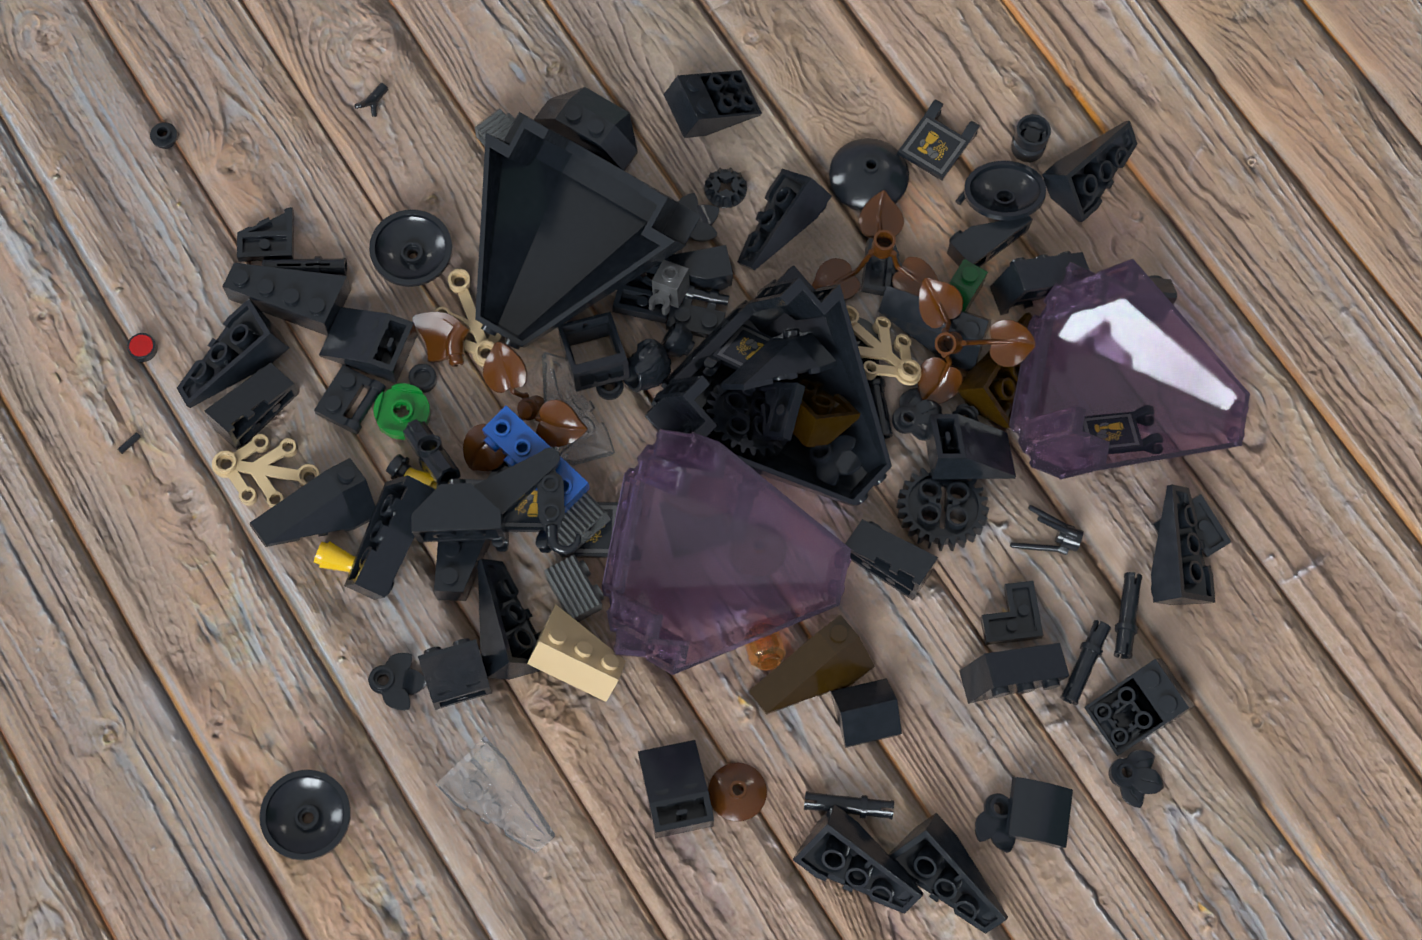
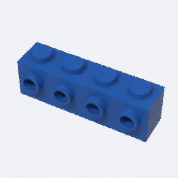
[482,405,590,513]

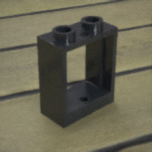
[557,311,630,392]

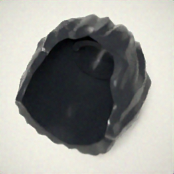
[623,338,671,392]

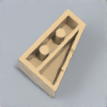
[527,604,626,702]

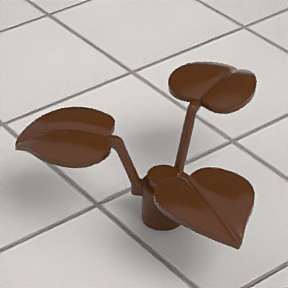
[812,190,939,300]
[918,278,1036,404]
[463,341,588,471]

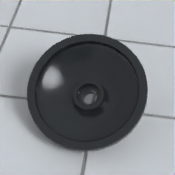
[829,138,909,212]
[964,161,1046,221]
[369,210,452,287]
[259,770,351,861]

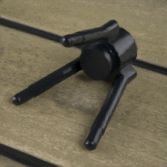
[1010,505,1084,555]

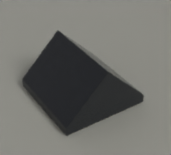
[830,678,902,748]

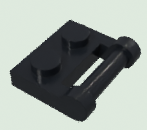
[314,365,386,435]

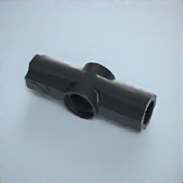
[403,419,461,486]

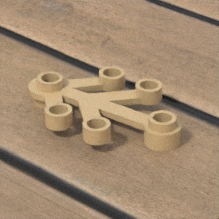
[435,269,502,367]
[846,305,921,386]
[212,434,320,508]

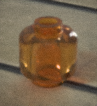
[745,626,786,671]

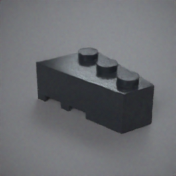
[204,363,299,450]
[959,643,1070,704]

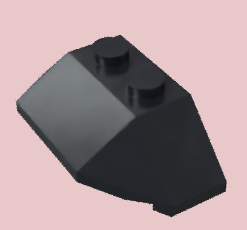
[534,87,638,171]

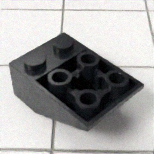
[663,70,762,138]
[319,307,418,383]
[925,414,1016,479]
[418,638,492,710]
[1084,658,1195,756]
[638,740,714,839]

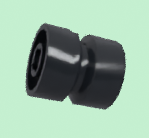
[1011,114,1051,163]

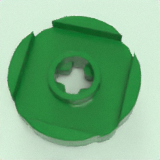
[373,383,431,440]

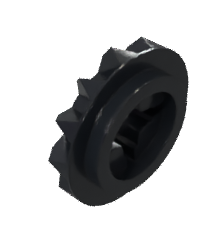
[704,167,747,208]

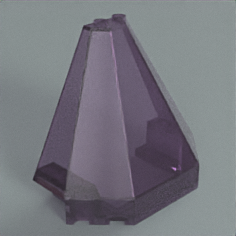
[1009,259,1250,480]
[602,429,851,675]

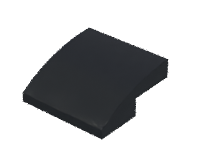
[1005,777,1073,848]

